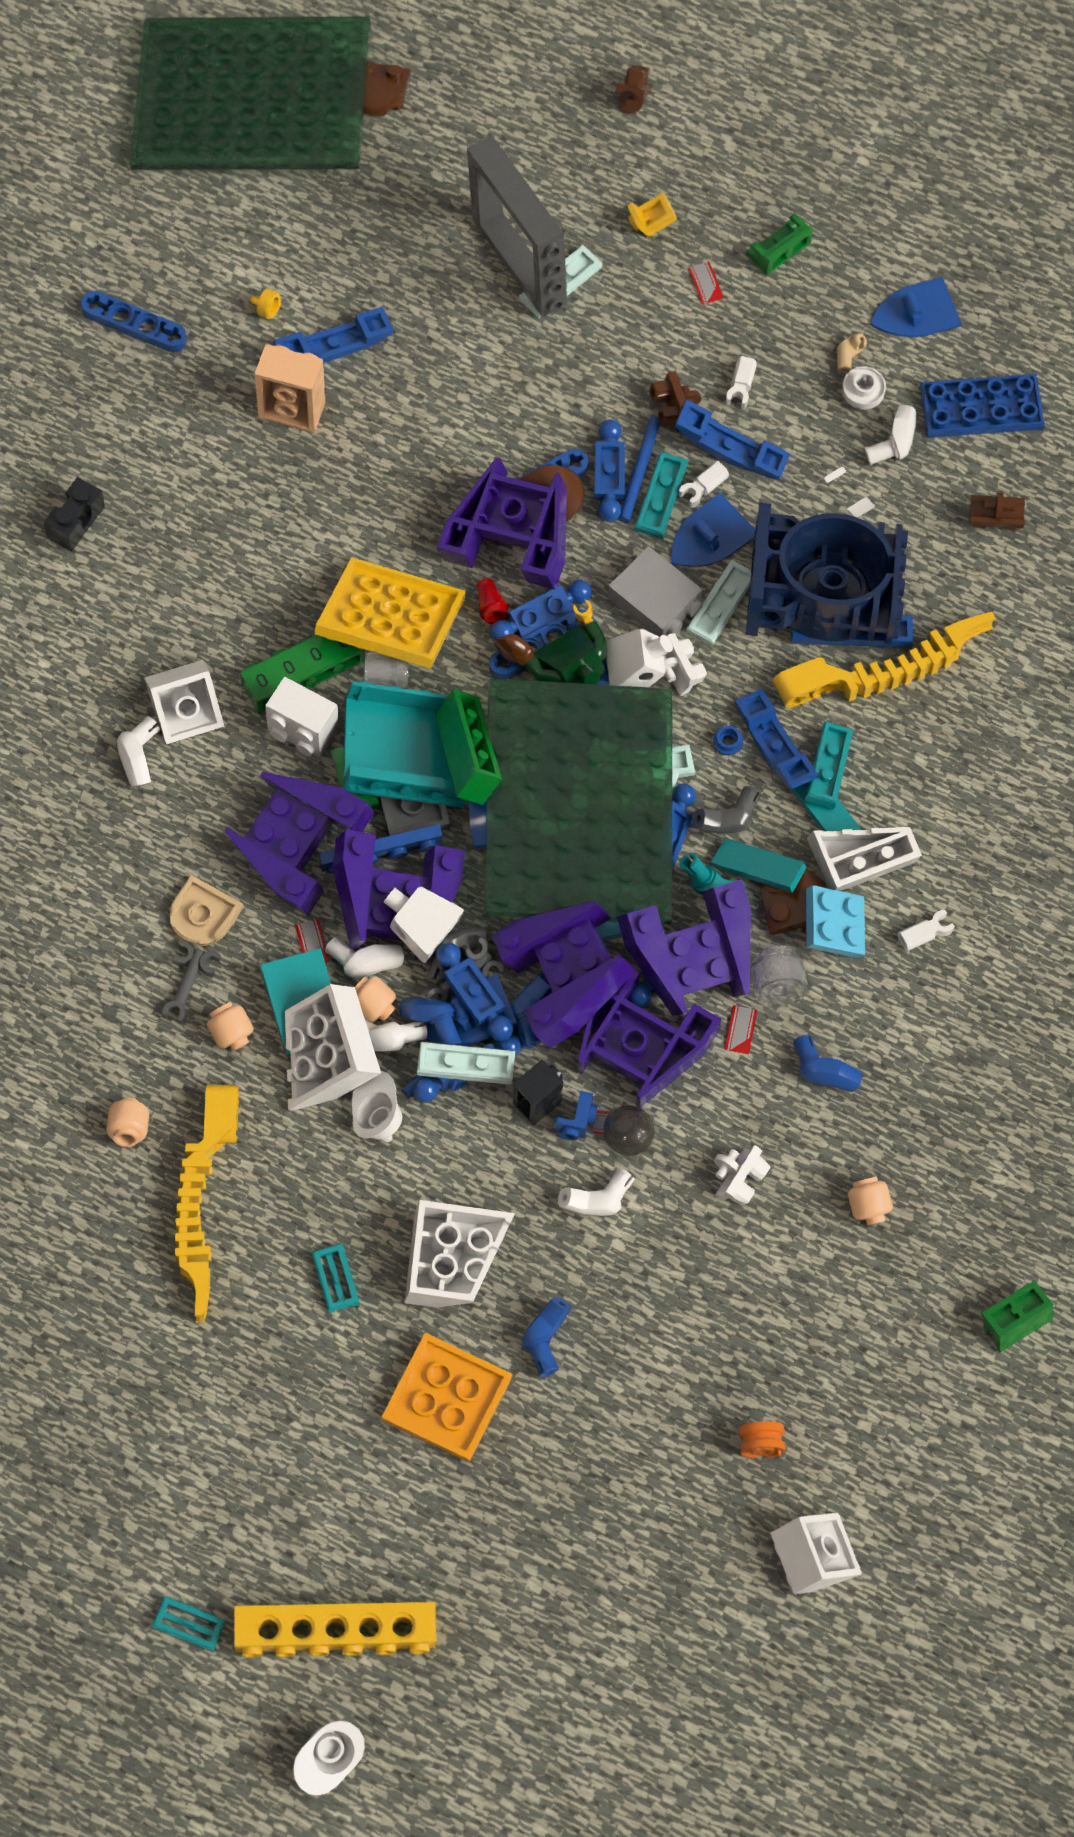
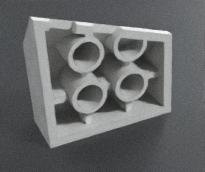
[285,984,381,1111]
[404,1200,515,1308]

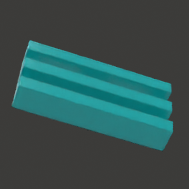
[312,1243,360,1314]
[151,1596,226,1652]

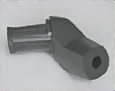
[692,786,761,833]
[426,927,489,983]

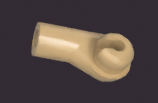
[837,333,867,373]

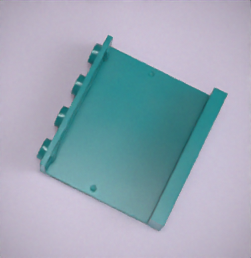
[343,681,466,808]

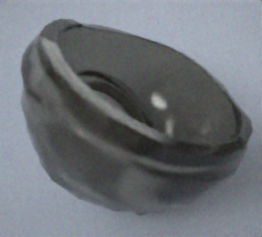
[603,1105,655,1156]

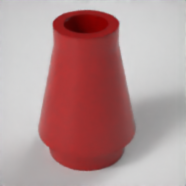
[476,578,509,624]

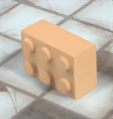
[255,344,325,432]

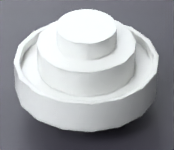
[842,367,886,410]

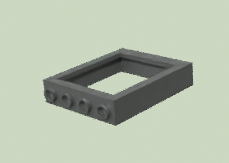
[467,136,567,317]

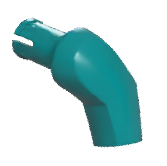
[679,853,746,895]

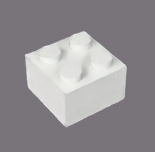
[265,676,339,758]

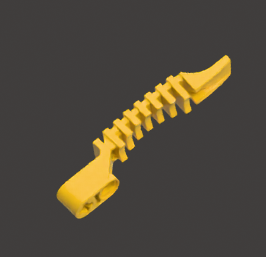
[772,612,996,708]
[175,1084,239,1323]

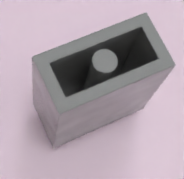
[608,546,703,637]

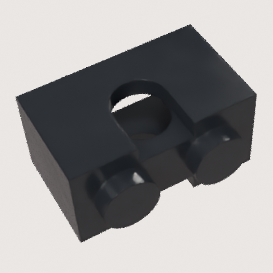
[44,477,105,552]
[513,1060,563,1126]

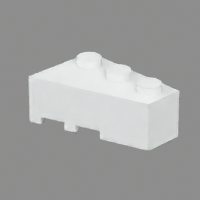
[807,827,922,891]

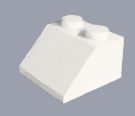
[145,660,224,744]
[771,1513,862,1594]

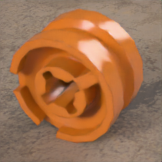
[739,1421,786,1458]

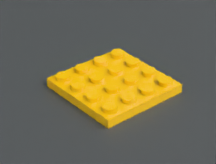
[314,557,466,669]

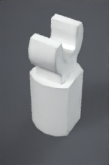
[726,356,757,409]
[679,461,729,508]
[898,910,955,952]

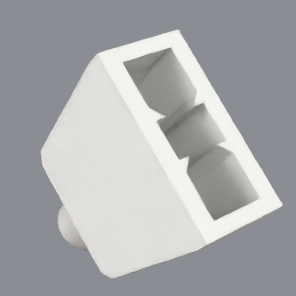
[606,629,673,701]
[384,887,464,963]

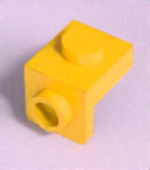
[627,192,678,237]

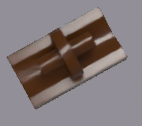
[616,64,653,113]
[649,371,702,432]
[970,492,1025,530]

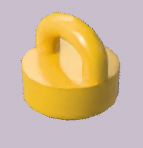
[249,288,281,319]

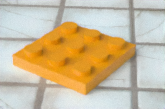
[381,1332,513,1463]

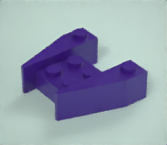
[437,458,567,590]
[225,772,375,916]
[333,829,465,960]
[616,879,751,1016]
[492,901,636,1048]
[578,957,721,1108]

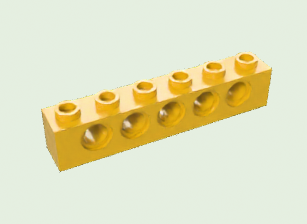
[234,1602,436,1658]

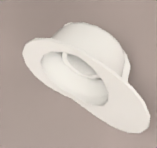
[352,1071,402,1142]
[293,1721,365,1795]

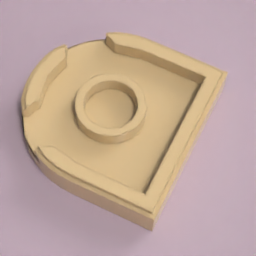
[170,875,244,946]

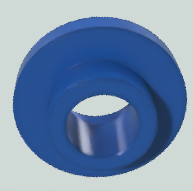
[713,726,743,756]

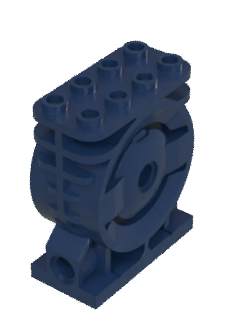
[745,503,908,644]

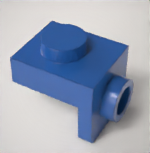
[554,1091,598,1140]

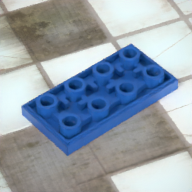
[920,374,1045,438]

